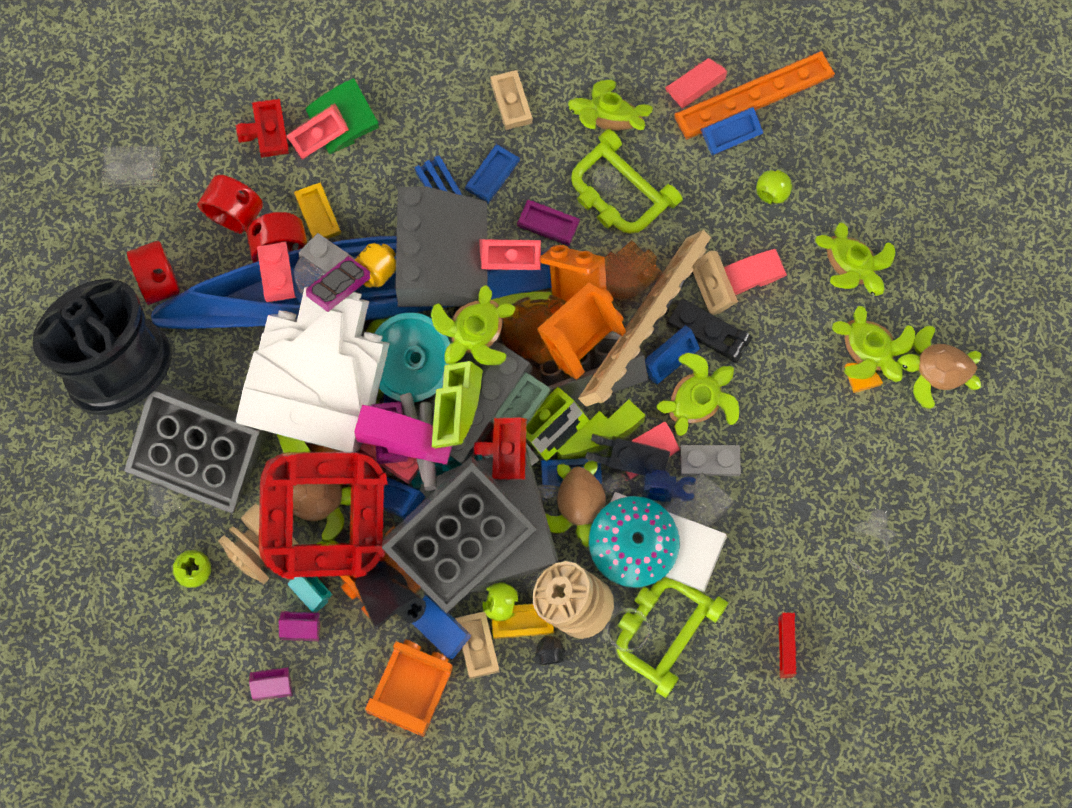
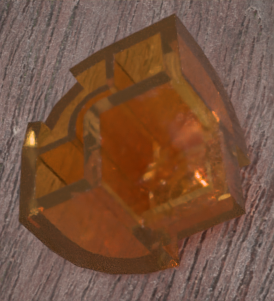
[605,240,663,299]
[500,295,567,364]

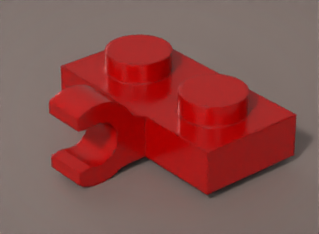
[235,99,289,158]
[474,417,527,480]

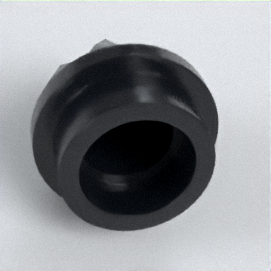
[535,635,566,665]

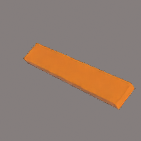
[674,51,835,140]

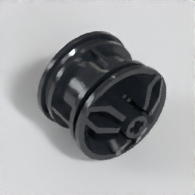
[33,279,172,415]

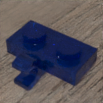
[641,470,696,502]

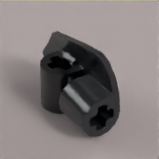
[355,561,426,630]

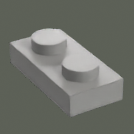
[299,233,355,275]
[680,445,741,476]

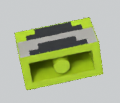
[526,387,589,461]

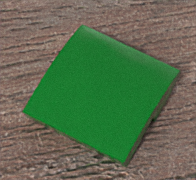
[305,78,379,155]

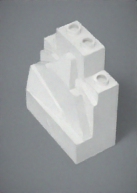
[235,287,389,452]

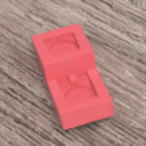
[724,249,787,295]

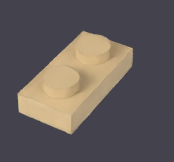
[490,70,532,130]
[692,251,738,315]
[456,611,500,679]

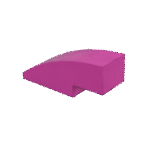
[354,405,452,464]

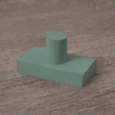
[491,372,551,426]

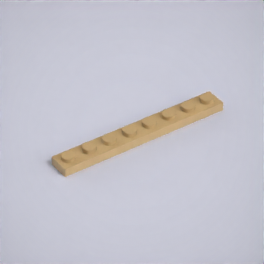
[578,230,711,407]

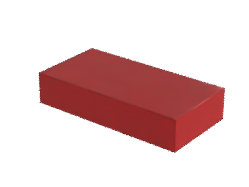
[778,613,796,678]

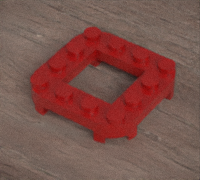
[259,452,387,579]

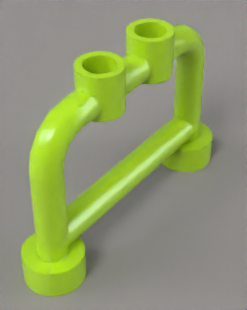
[571,129,683,234]
[616,577,729,698]

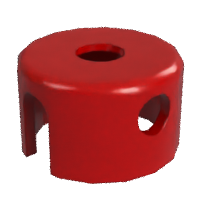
[197,175,263,234]
[247,212,308,263]
[126,240,180,305]

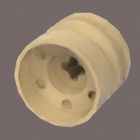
[218,503,298,585]
[533,561,614,639]

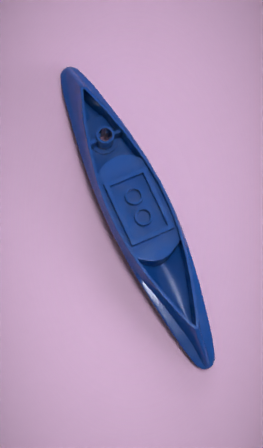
[151,236,552,329]

